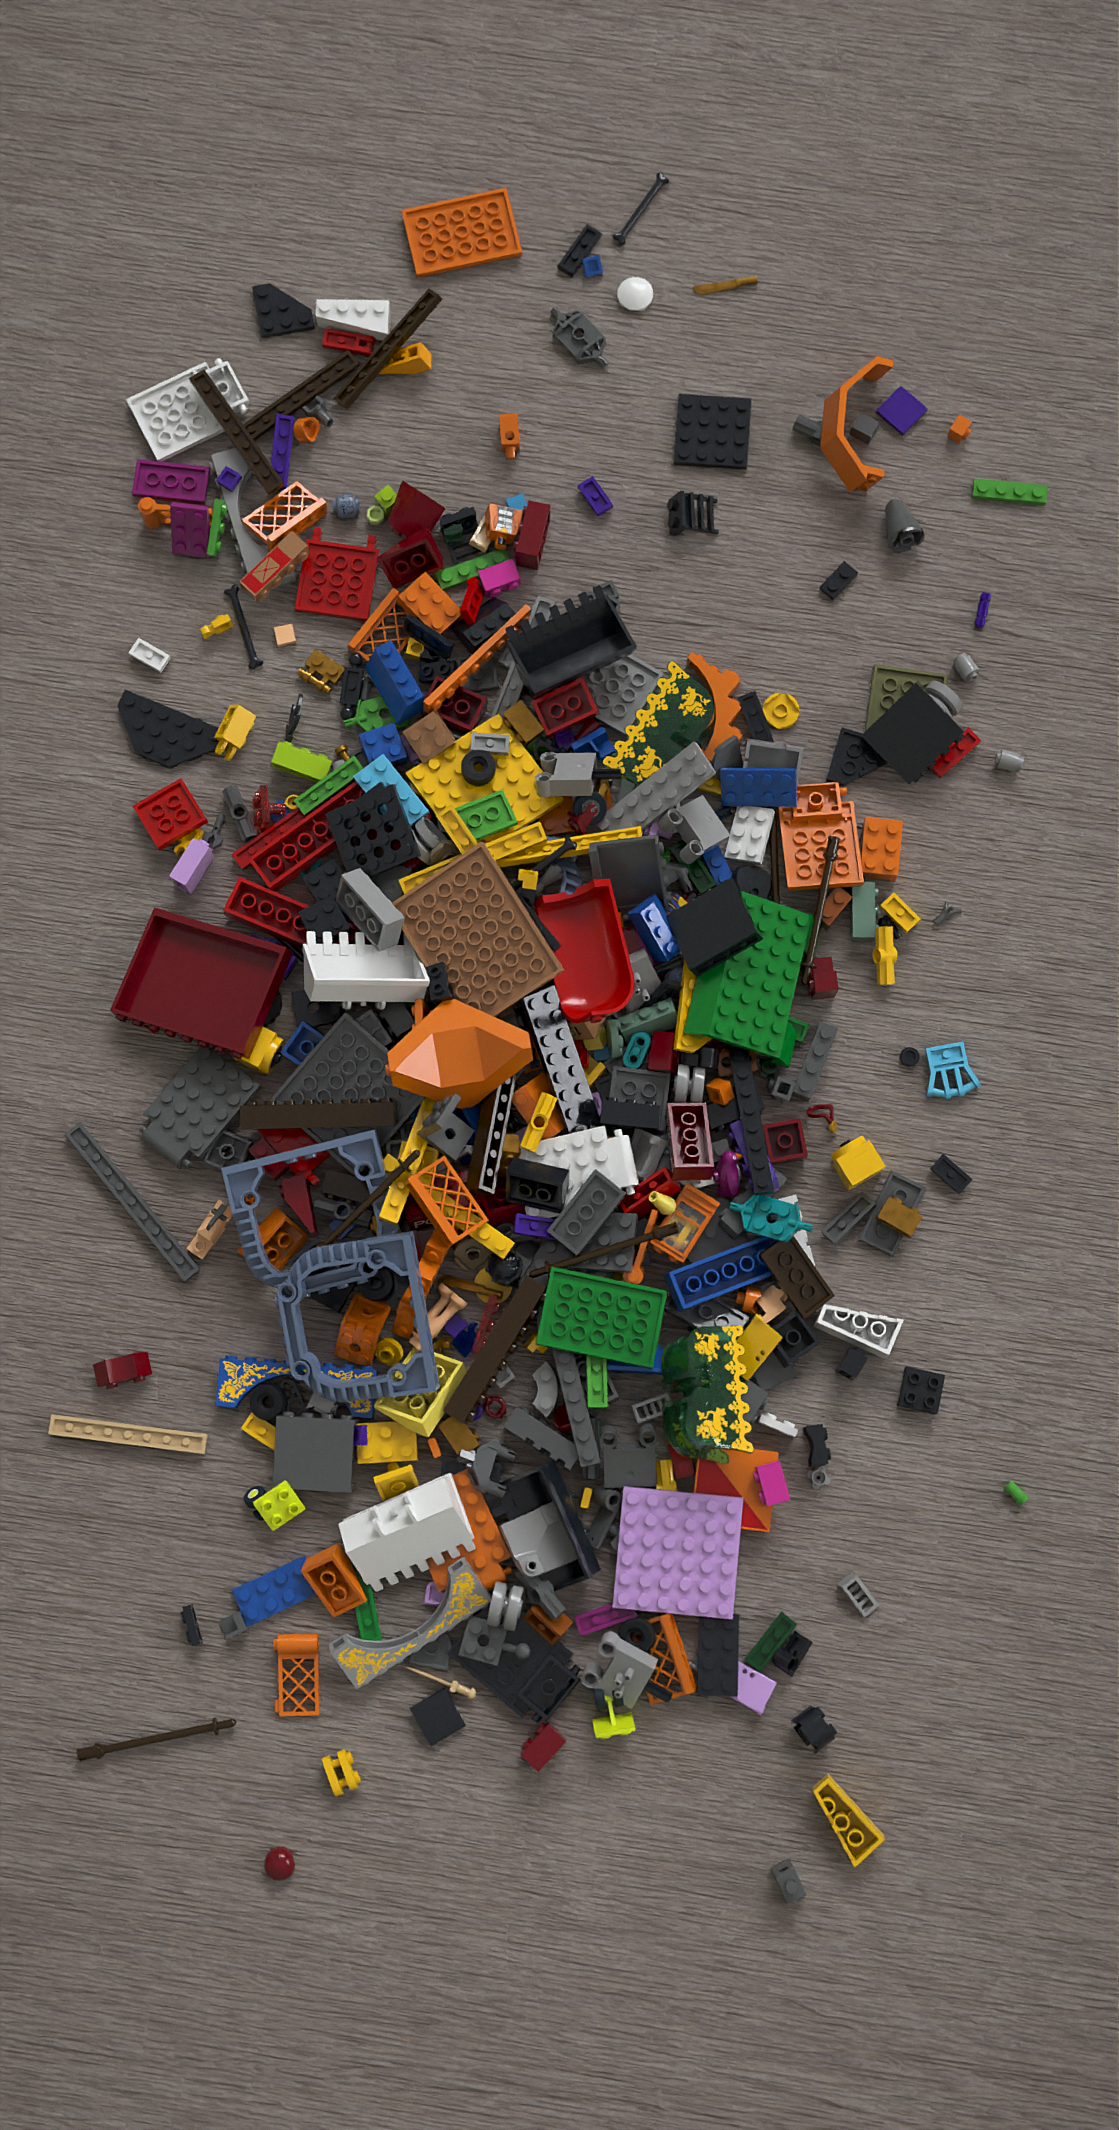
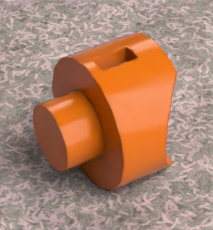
[293,417,320,443]
[735,1286,762,1314]

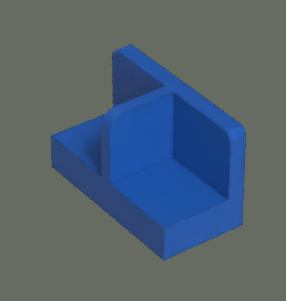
[571,726,616,763]

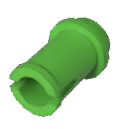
[1003,1480,1029,1506]

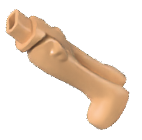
[409,1282,468,1350]

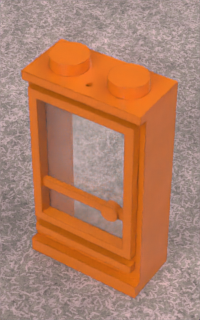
[649,1183,720,1264]

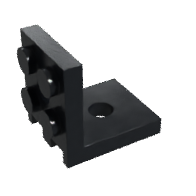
[291,990,345,1027]

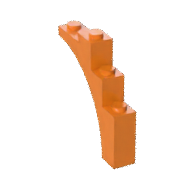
[686,652,743,762]
[392,1221,459,1339]

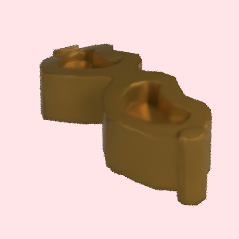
[432,1338,456,1352]

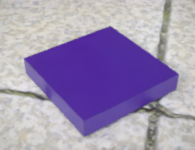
[876,386,928,436]

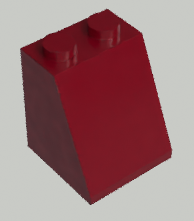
[387,481,446,537]

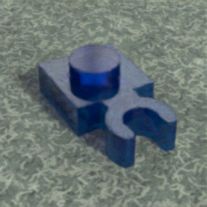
[450,1321,484,1358]

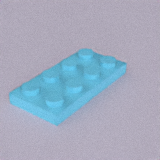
[353,754,429,829]

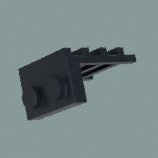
[667,490,719,536]
[439,507,490,565]

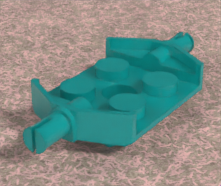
[729,1194,814,1242]

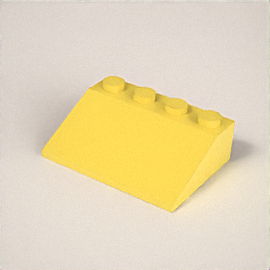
[374,1347,467,1437]

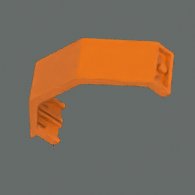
[820,356,893,493]

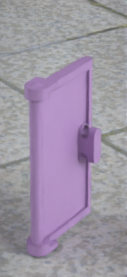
[731,1661,777,1716]

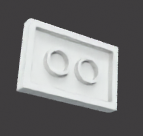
[724,806,775,865]

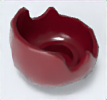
[553,1404,572,1433]
[264,1846,295,1881]

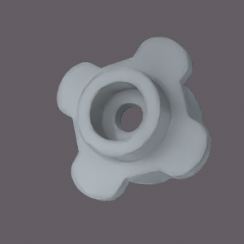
[807,1466,830,1489]

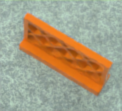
[242,481,327,551]
[347,588,412,663]
[404,1156,489,1248]
[632,1613,697,1705]

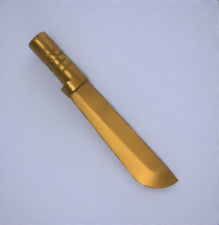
[693,276,758,295]
[436,1275,503,1299]

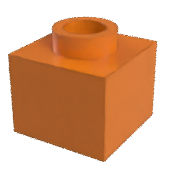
[947,414,972,444]
[706,1078,734,1106]

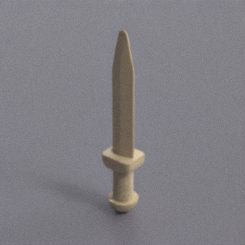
[403,1666,476,1699]

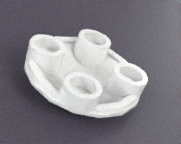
[617,277,653,311]

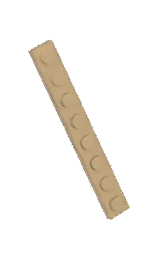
[48,1414,208,1454]

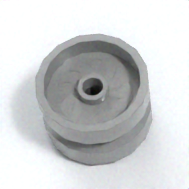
[925,681,963,718]
[412,817,448,866]
[673,1064,705,1103]
[487,1582,524,1631]

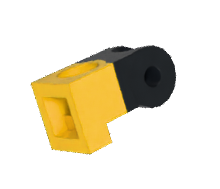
[404,637,440,663]
[518,869,538,907]

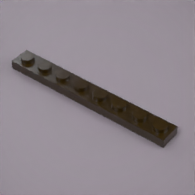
[333,288,443,410]
[243,350,360,441]
[189,369,284,495]

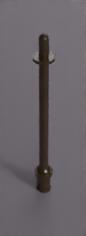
[767,806,780,904]
[800,836,840,985]
[315,1150,420,1248]
[529,1221,680,1278]
[77,1717,237,1762]

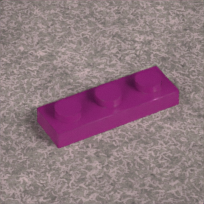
[574,1603,637,1636]

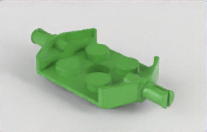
[344,696,411,732]

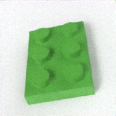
[455,789,518,841]

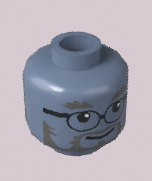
[332,494,359,519]

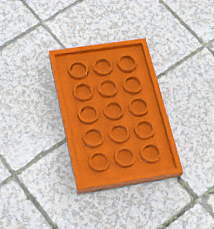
[401,188,522,278]

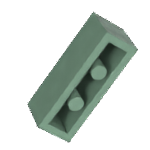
[850,882,879,942]
[617,997,678,1045]

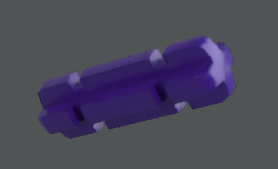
[974,592,991,628]

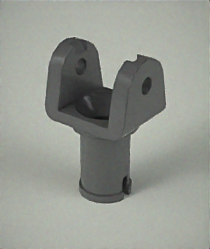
[302,396,334,428]

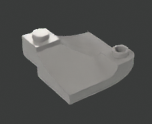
[499,1502,577,1578]

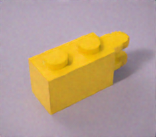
[214,705,256,761]

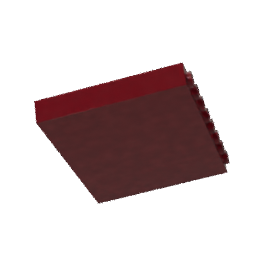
[110,907,293,1059]

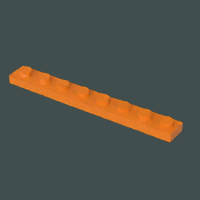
[423,604,531,714]

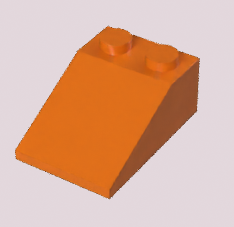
[301,1543,367,1618]

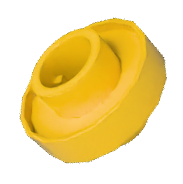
[375,1338,403,1366]

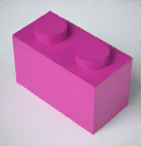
[478,559,521,598]
[753,1461,790,1506]

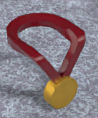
[806,1104,837,1133]

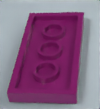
[132,459,211,504]

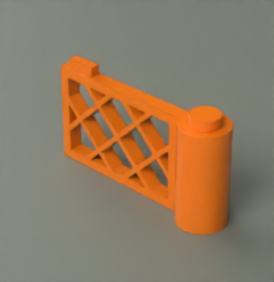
[138,497,213,529]
[623,1209,660,1285]
[273,1633,320,1716]

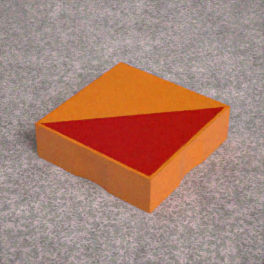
[693,1442,779,1532]

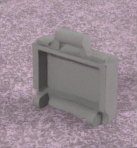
[630,1129,668,1181]

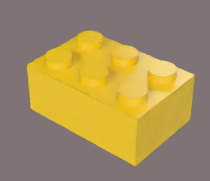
[356,1421,419,1465]

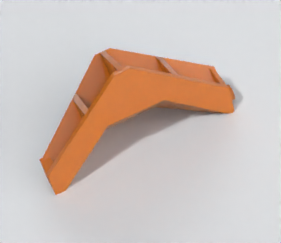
[385,999,533,1109]

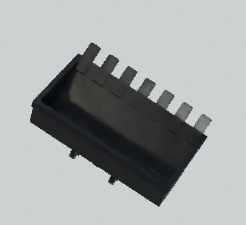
[505,585,637,699]
[484,1460,601,1597]

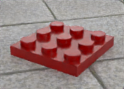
[133,778,208,851]

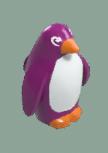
[712,1150,742,1197]

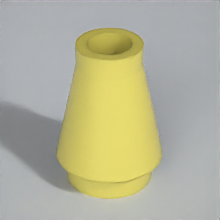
[649,1191,676,1215]

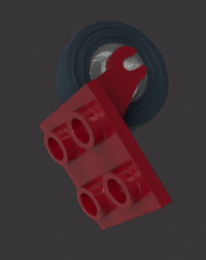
[567,791,607,836]

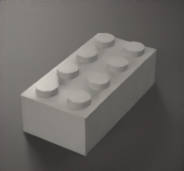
[335,868,404,952]

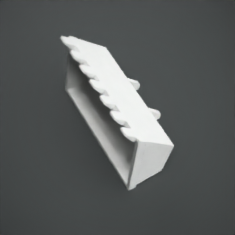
[303,931,430,1010]
[338,1473,476,1592]

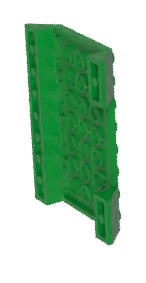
[683,891,821,1068]

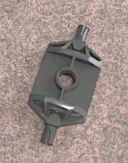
[550,307,608,368]

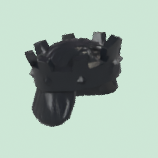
[485,1249,524,1287]

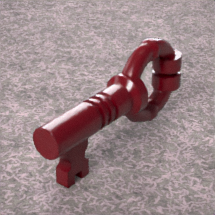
[484,1394,507,1419]

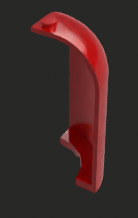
[534,879,634,1023]

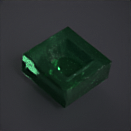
[443,524,464,543]

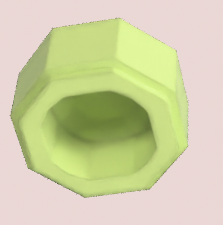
[367,506,385,525]

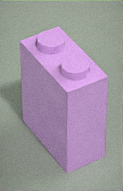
[169,838,215,895]

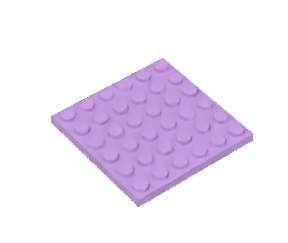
[613,1486,743,1619]

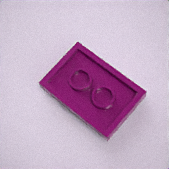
[170,502,209,558]

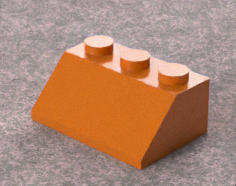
[512,1072,564,1141]
[237,1207,310,1271]

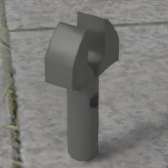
[203,814,225,849]

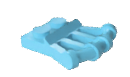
[925,1041,981,1099]

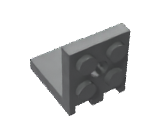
[417,1093,474,1162]

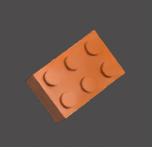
[397,572,462,636]
[860,817,903,881]

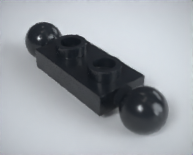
[339,652,364,720]

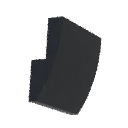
[410,1687,466,1746]

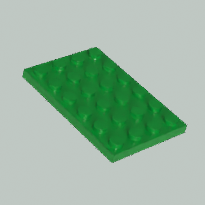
[535,1267,667,1369]

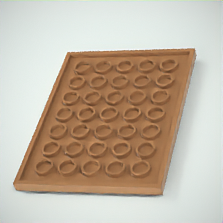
[392,842,565,1017]

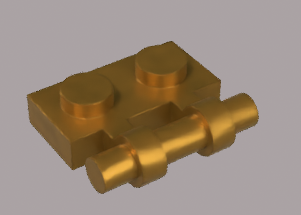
[297,649,345,694]

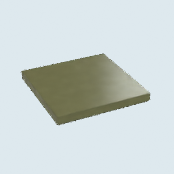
[865,664,948,731]

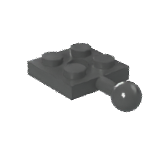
[459,1615,530,1666]

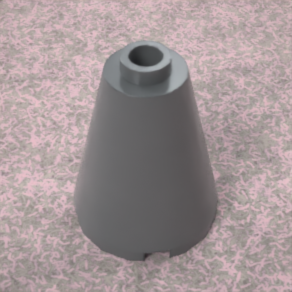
[885,499,925,552]

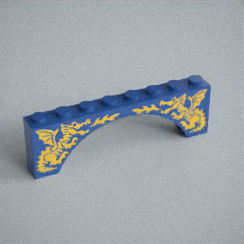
[215,1355,378,1419]

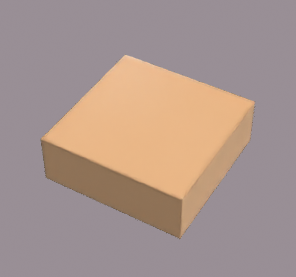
[274,624,296,647]

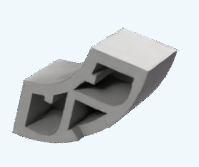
[532,1361,558,1418]

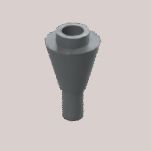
[536,863,564,894]

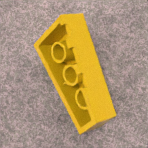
[813,1773,885,1868]

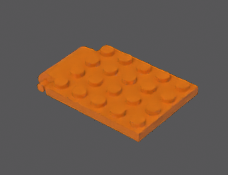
[778,782,864,891]
[426,1468,513,1592]

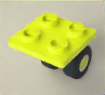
[243,1480,306,1531]
[592,1688,635,1739]

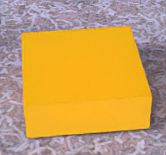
[580,1487,592,1509]

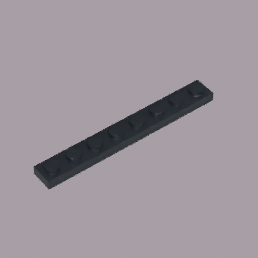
[728,1047,774,1196]

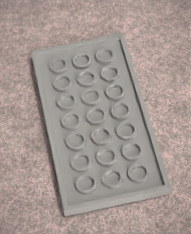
[498,604,664,737]

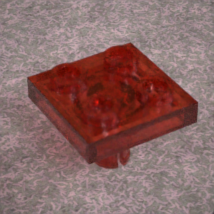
[252,785,286,833]

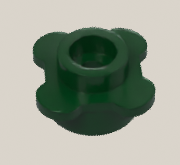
[759,1059,779,1078]

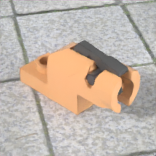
[186,1200,232,1260]
[751,1280,788,1323]

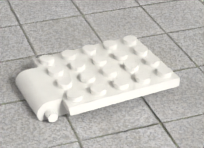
[126,358,250,462]
[519,1126,639,1218]

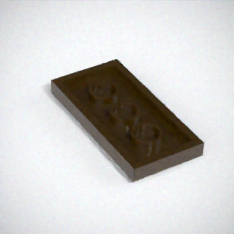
[759,1236,835,1319]

